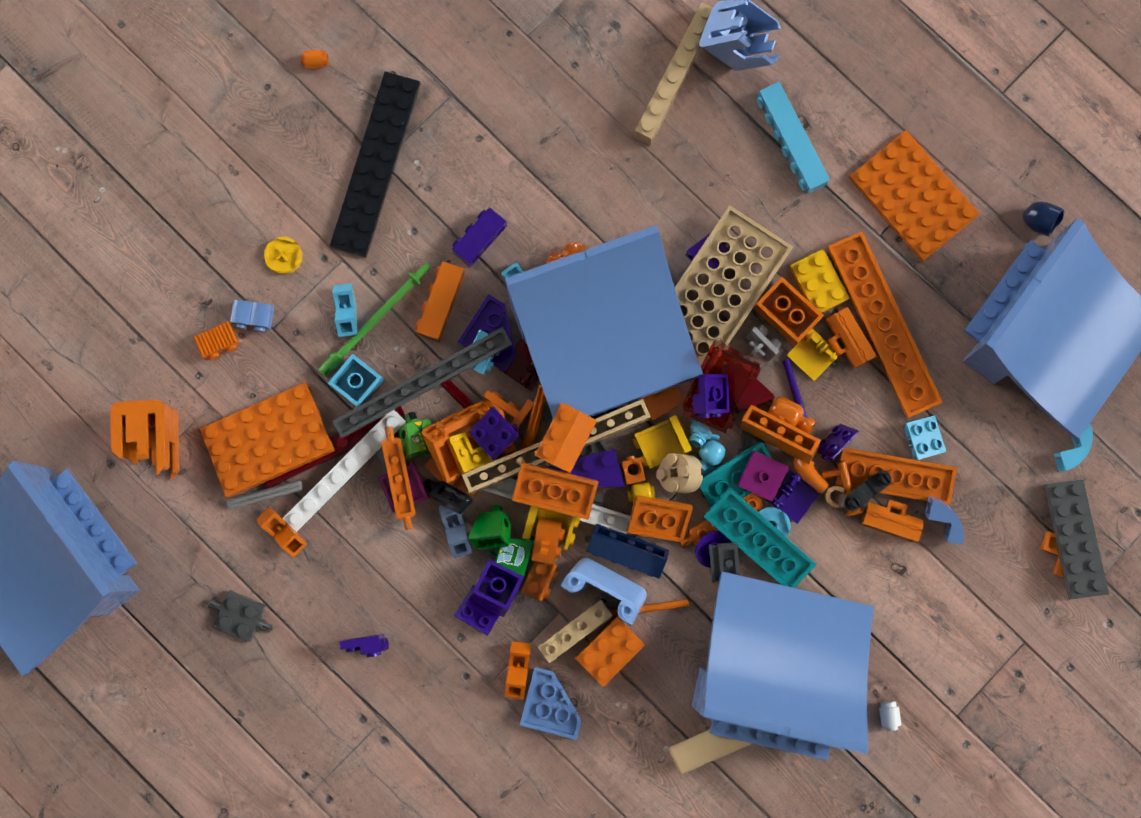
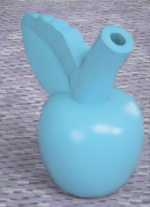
[699,440,726,476]

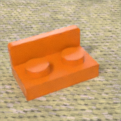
[521,561,559,602]

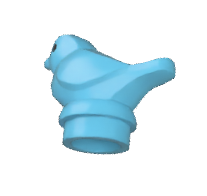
[688,415,720,448]

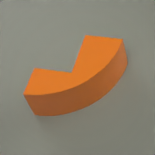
[256,506,307,558]
[504,641,531,700]

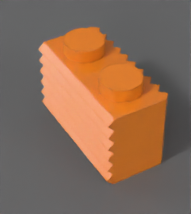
[193,321,241,361]

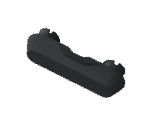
[844,470,892,511]

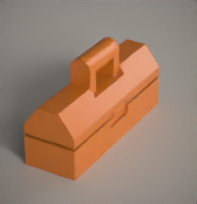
[825,307,876,369]
[859,499,924,542]

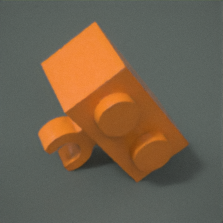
[531,517,565,565]

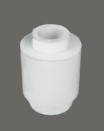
[879,701,902,731]

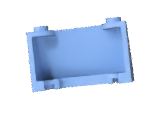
[561,558,647,626]

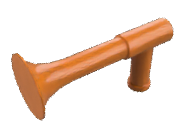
[822,461,864,516]

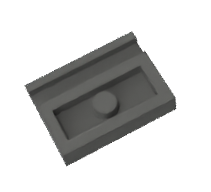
[709,542,740,583]

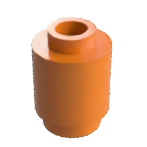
[300,49,329,70]

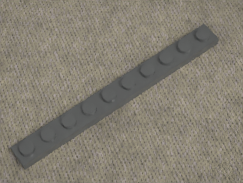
[332,327,513,438]

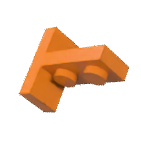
[483,390,534,428]

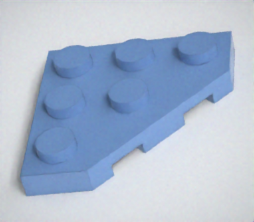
[520,667,582,740]

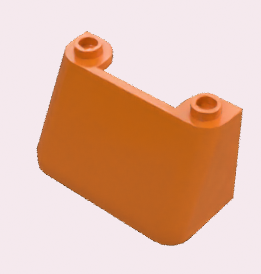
[421,400,515,483]

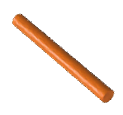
[611,599,689,617]

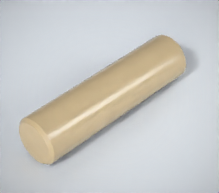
[669,729,753,775]

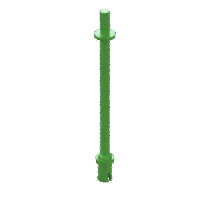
[318,262,431,377]

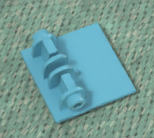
[903,415,946,460]

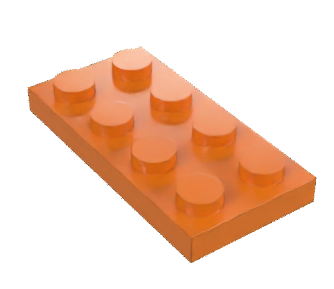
[512,462,598,520]

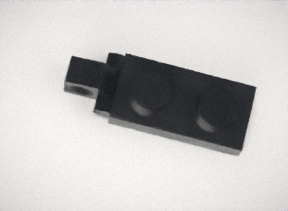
[423,478,473,514]

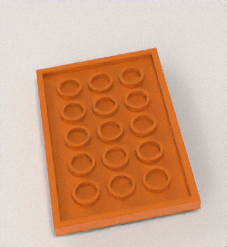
[849,130,980,262]
[200,382,335,499]

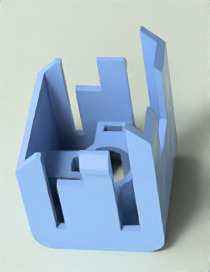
[699,0,781,71]

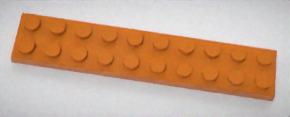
[827,231,943,418]

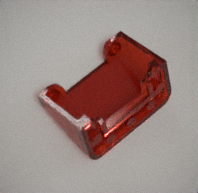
[683,339,761,434]

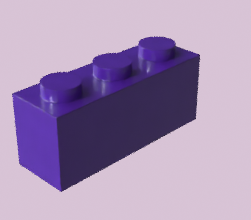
[452,207,507,267]

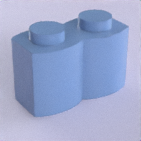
[230,300,275,332]

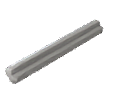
[226,480,303,509]

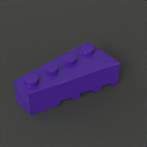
[546,449,625,488]

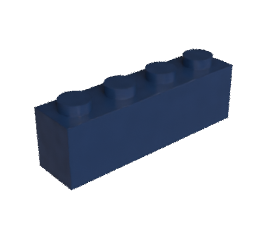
[586,523,669,579]

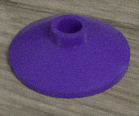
[695,531,732,568]

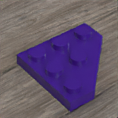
[458,294,516,373]

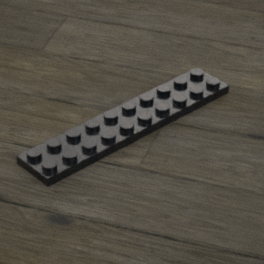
[330,71,421,258]

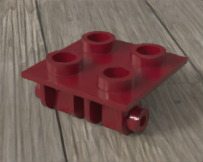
[499,339,539,391]

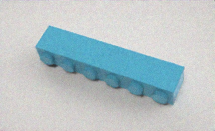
[756,82,830,194]

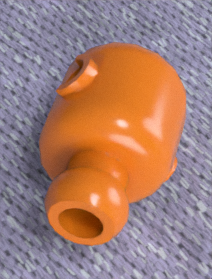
[768,397,816,434]

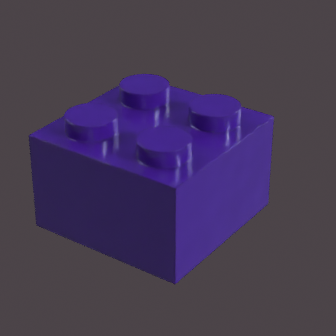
[469,559,524,617]

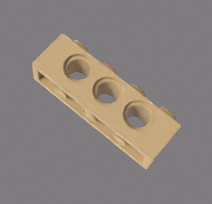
[538,600,612,663]

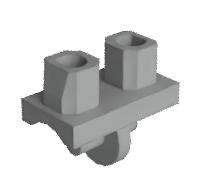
[745,325,782,361]

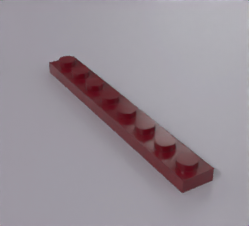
[265,407,407,488]

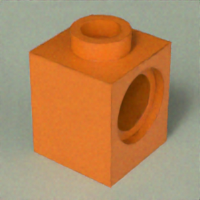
[621,455,646,486]

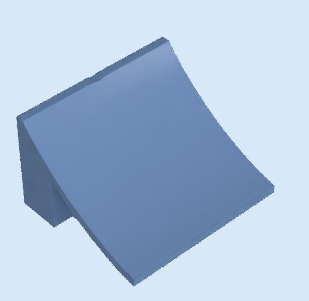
[963,218,1141,440]
[505,225,703,419]
[0,461,140,676]
[691,571,874,760]

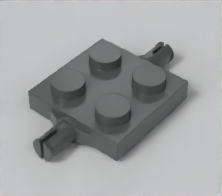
[208,590,272,642]

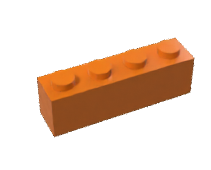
[415,261,465,343]
[740,405,821,464]

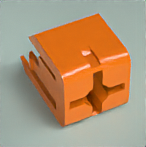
[110,399,180,480]

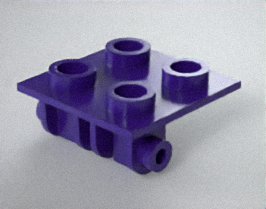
[468,406,520,461]
[817,424,860,461]
[767,470,820,524]
[454,585,500,636]

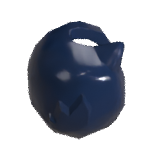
[1023,201,1065,237]

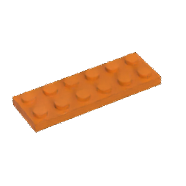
[835,447,957,505]

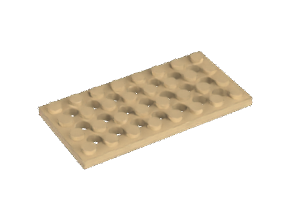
[675,205,793,374]

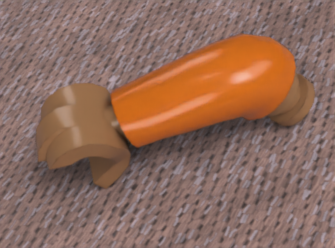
[793,457,845,509]

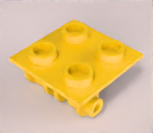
[786,328,838,381]

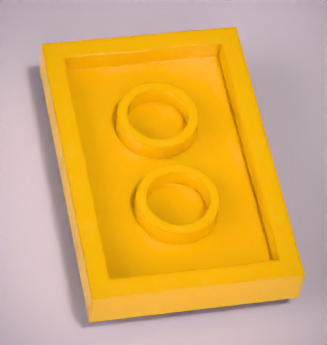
[789,249,850,313]

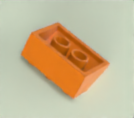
[535,402,597,473]

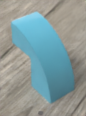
[332,283,357,337]
[1054,424,1093,472]

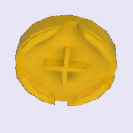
[264,237,302,275]

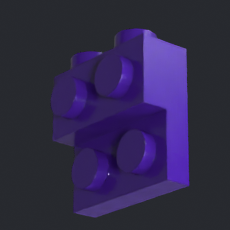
[693,374,729,418]
[339,634,389,658]

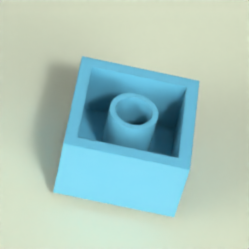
[328,353,385,407]

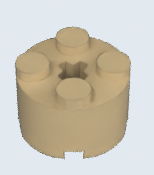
[656,453,703,493]

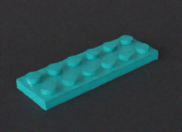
[703,487,817,588]

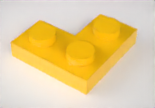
[446,432,496,475]

